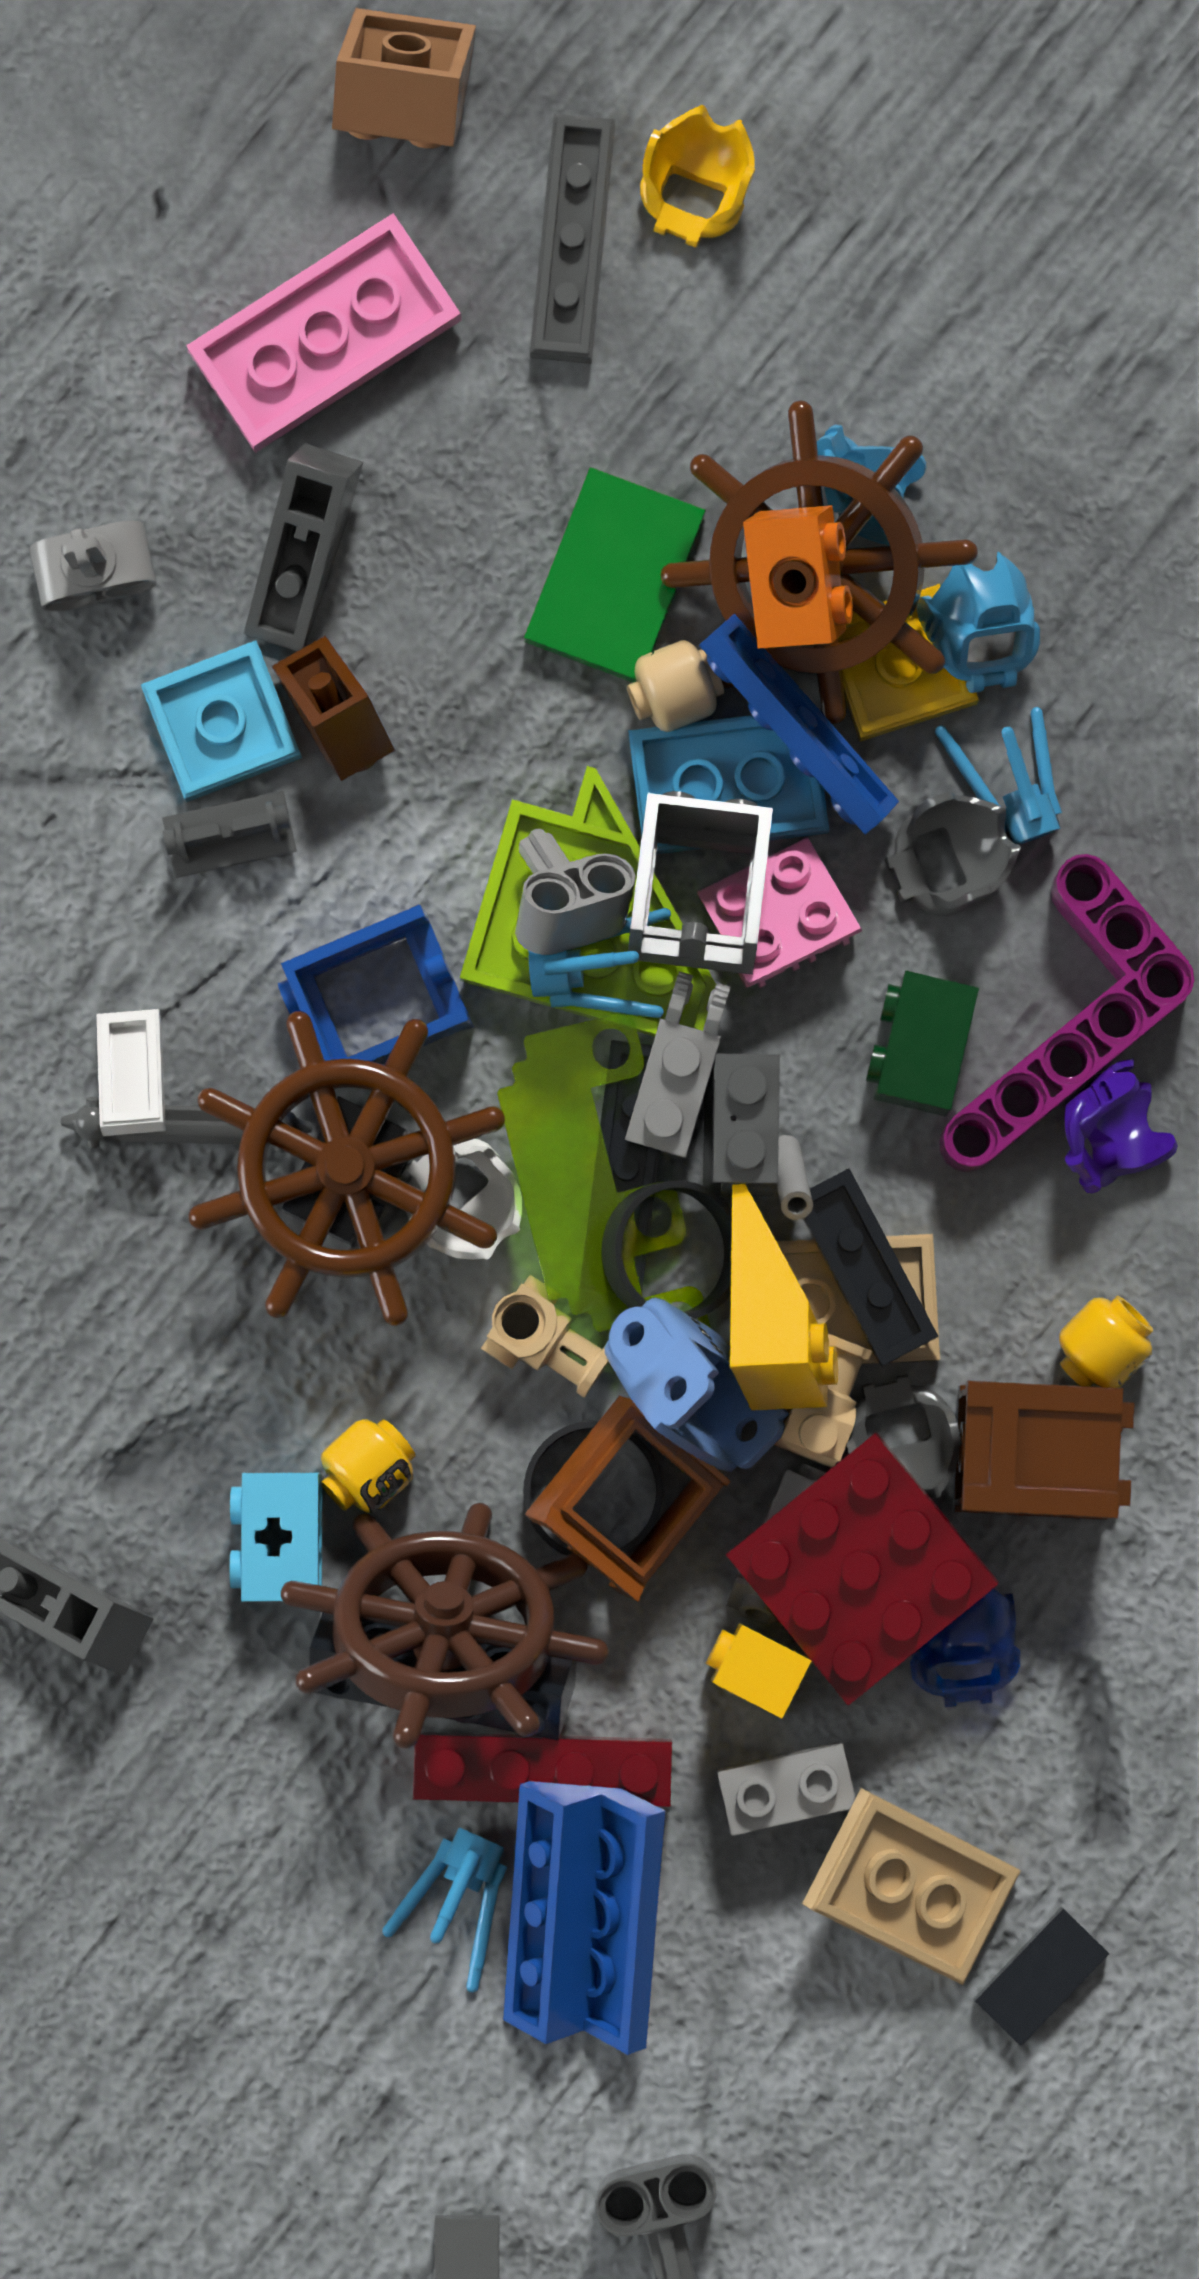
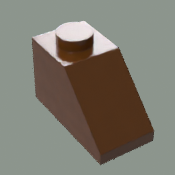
[272,636,395,781]

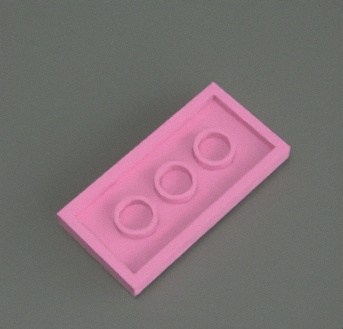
[186,213,462,453]

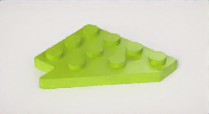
[459,766,716,1037]

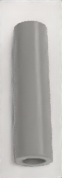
[777,1135,813,1220]

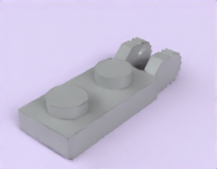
[625,971,731,1158]

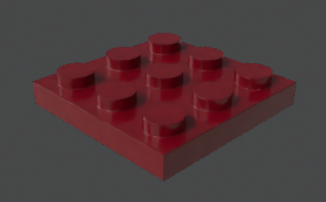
[726,1432,999,1706]

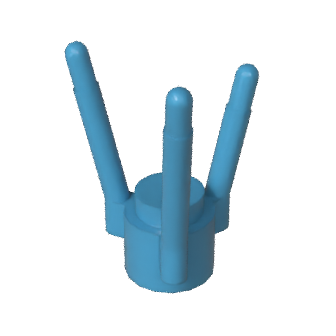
[935,707,1062,845]
[529,908,671,1018]
[382,1827,508,1993]

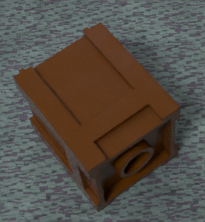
[953,1381,1134,1520]

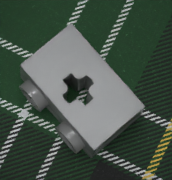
[716,1741,855,1836]

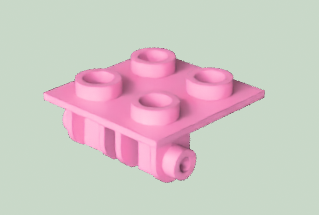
[697,837,862,988]

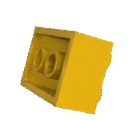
[730,1184,838,1411]

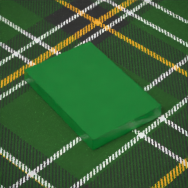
[524,467,706,683]

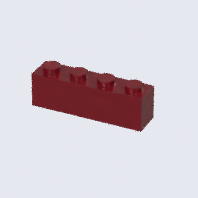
[413,1732,672,1807]

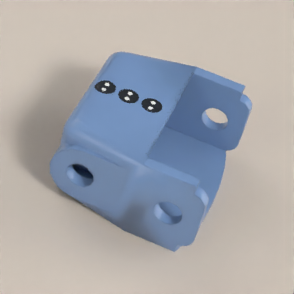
[604,1298,789,1472]

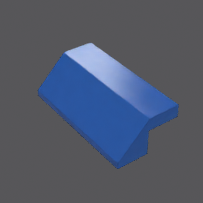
[503,1781,665,2055]

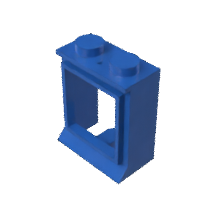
[278,904,474,1064]

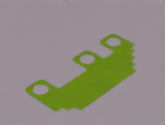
[497,1013,711,1332]

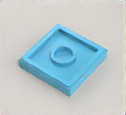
[140,640,302,803]

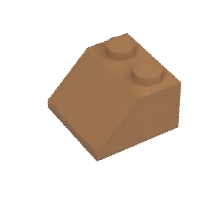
[332,8,476,148]

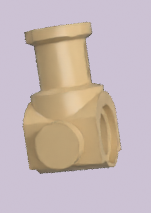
[481,1275,609,1398]
[774,1333,873,1468]

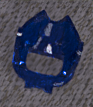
[910,1588,1021,1708]

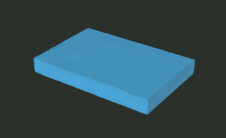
[628,715,829,855]

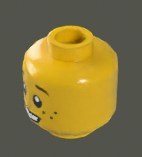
[1059,1296,1153,1388]

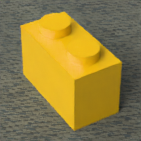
[705,1624,811,1719]

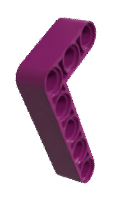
[939,854,1195,1172]

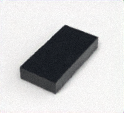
[973,1907,1110,2046]

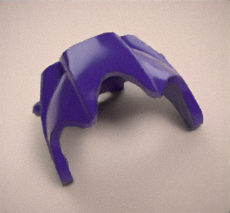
[1065,1058,1178,1193]

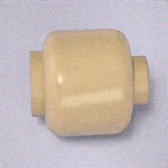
[627,640,724,732]

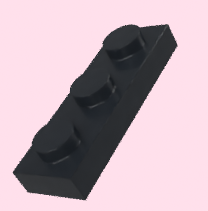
[803,1168,939,1367]

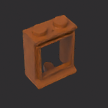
[525,1395,731,1602]

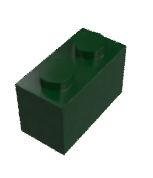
[865,970,979,1117]

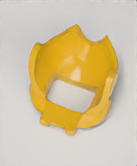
[640,105,755,248]

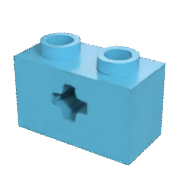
[230,1473,323,1601]

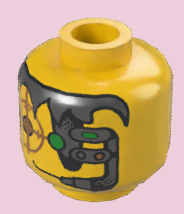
[320,1419,416,1513]

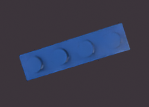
[699,614,900,835]

